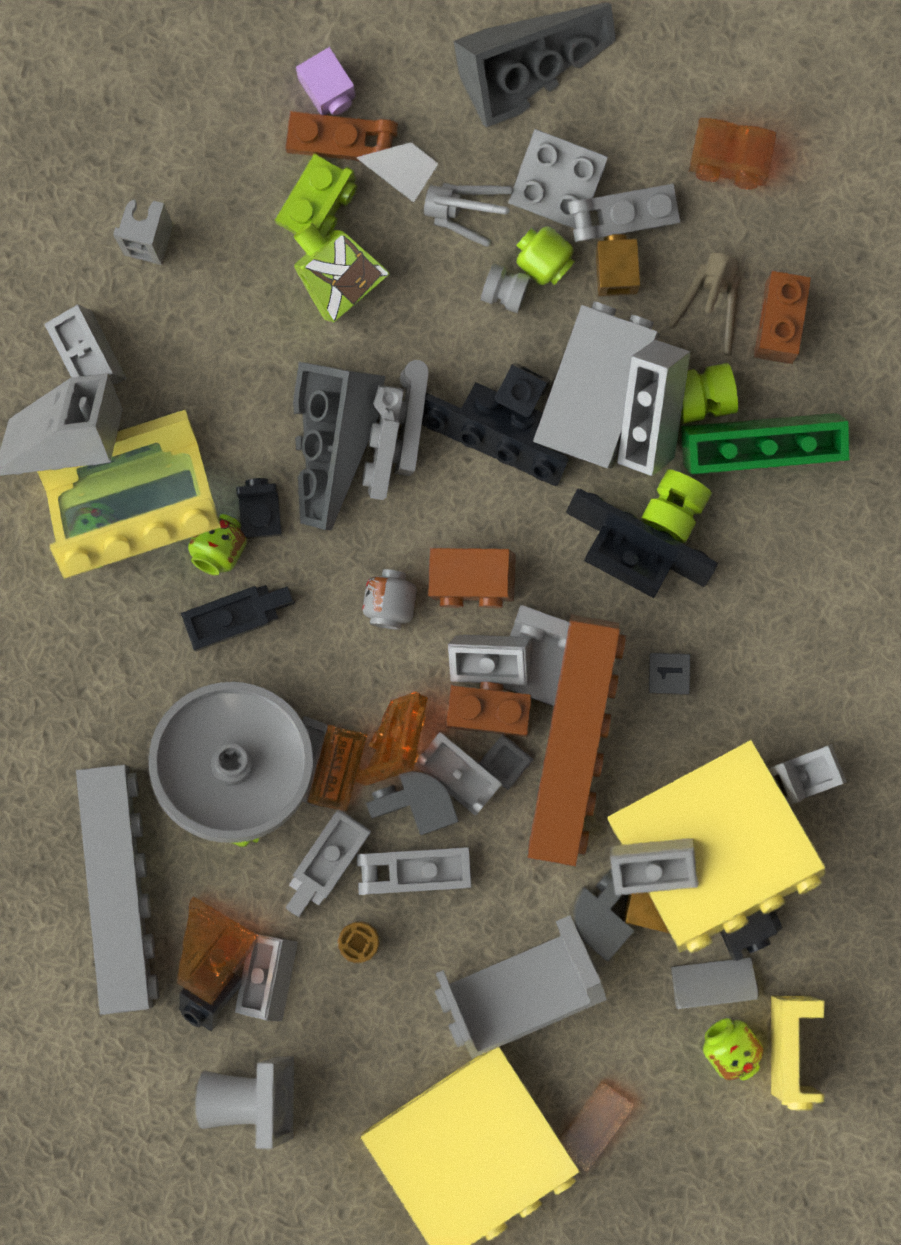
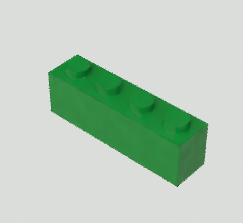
[681,413,850,474]

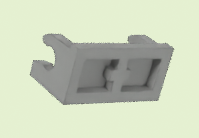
[113,200,173,265]
[44,304,127,384]
[414,732,502,816]

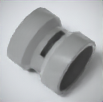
[481,263,530,313]

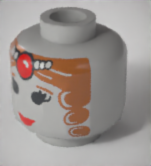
[362,569,417,630]

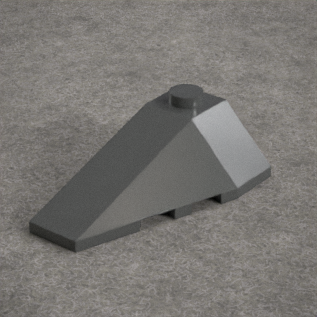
[454,2,616,127]
[293,362,385,530]

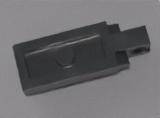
[181,585,295,652]

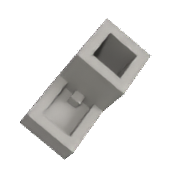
[768,744,847,805]

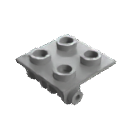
[508,129,608,229]

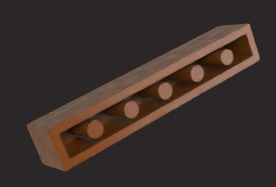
[528,614,626,866]

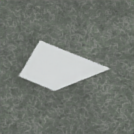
[356,142,438,202]

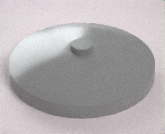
[149,682,313,843]

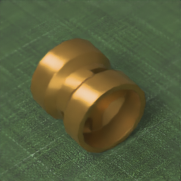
[338,921,379,963]

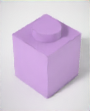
[296,47,355,116]

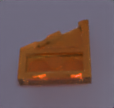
[177,896,258,1005]

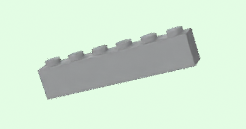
[76,765,159,1015]

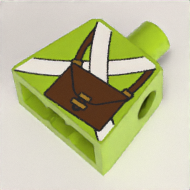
[294,222,390,323]

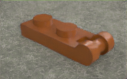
[286,111,398,161]

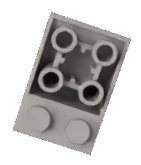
[0,373,123,476]

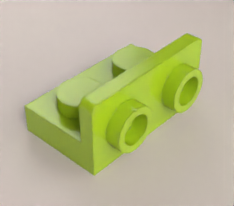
[275,154,357,238]

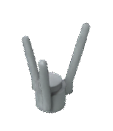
[424,183,513,247]

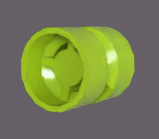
[680,363,738,424]
[641,469,712,543]

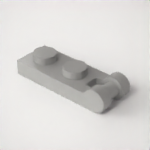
[568,184,680,242]
[392,360,428,476]
[356,847,471,895]

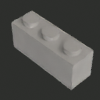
[617,340,690,476]

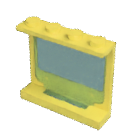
[37,409,220,579]

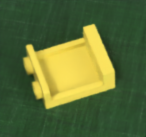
[771,996,824,1110]

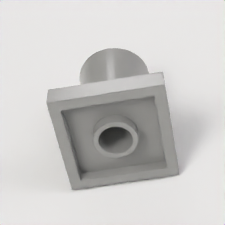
[196,1056,294,1149]

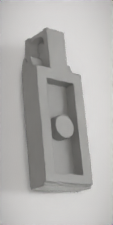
[362,385,404,500]
[285,809,372,917]

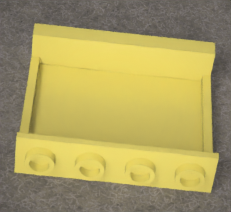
[607,740,825,953]
[361,1047,579,1245]

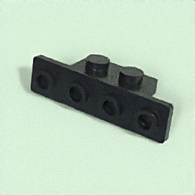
[421,382,569,486]
[566,488,718,598]

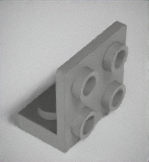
[503,605,569,706]

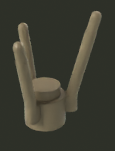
[668,253,741,356]

